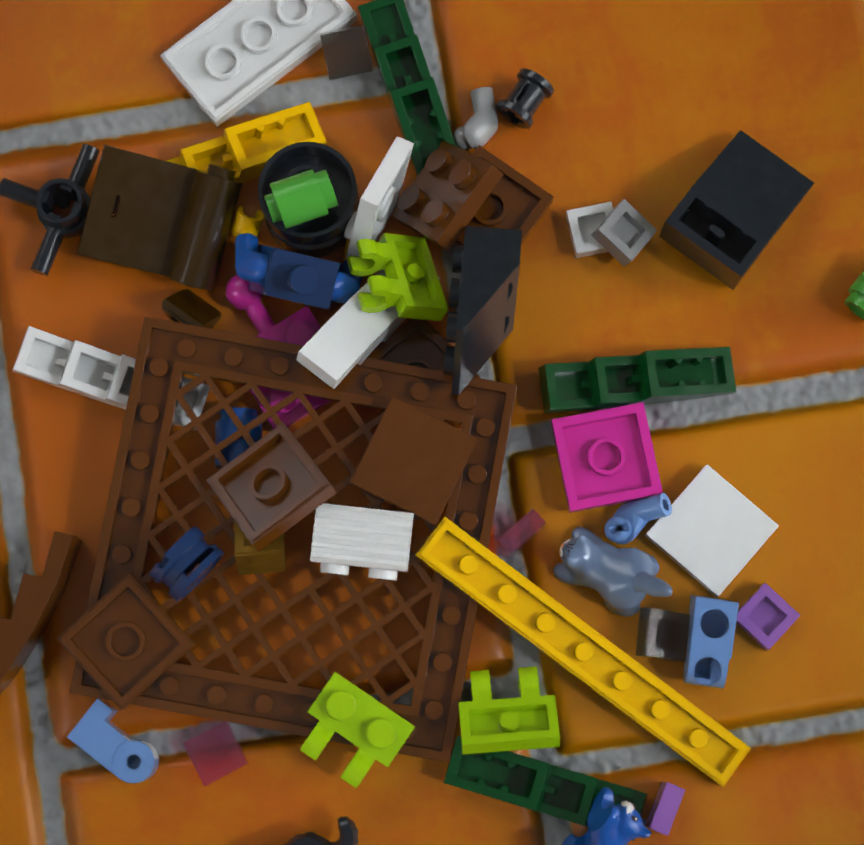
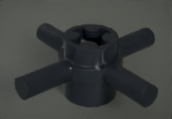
[0,144,100,276]

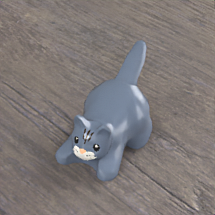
[553,526,673,617]

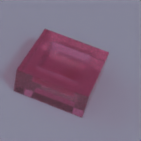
[496,509,546,559]
[183,721,249,786]

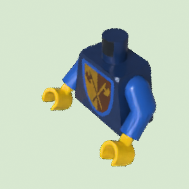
[230,206,363,310]

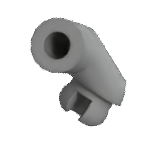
[454,87,498,151]

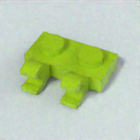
[347,233,449,321]
[458,666,560,754]
[300,672,415,788]

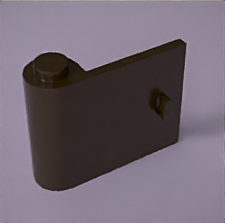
[77,145,242,291]

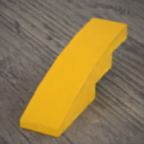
[166,102,327,184]

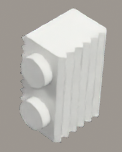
[310,503,414,581]

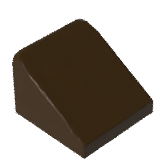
[161,289,221,329]

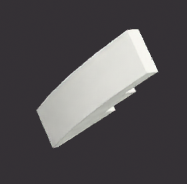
[296,270,440,389]
[12,326,210,430]

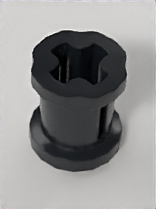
[496,68,554,129]

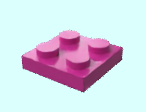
[551,402,663,513]

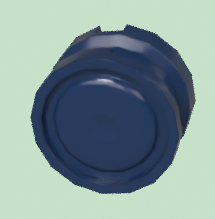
[149,526,224,602]

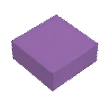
[736,583,801,651]
[645,782,686,836]

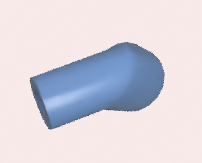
[604,493,672,545]

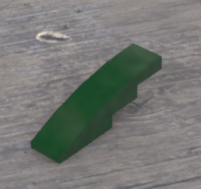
[357,0,456,176]
[538,347,737,413]
[444,736,648,841]

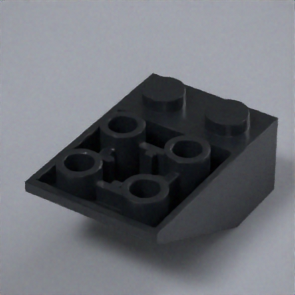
[659,130,814,290]
[443,226,522,395]

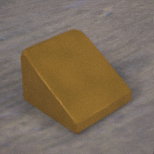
[234,520,286,575]

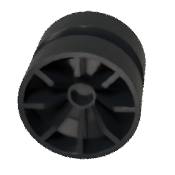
[258,142,359,258]

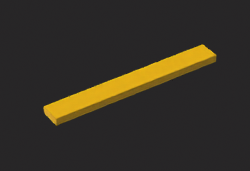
[415,517,751,787]

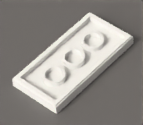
[160,0,358,127]

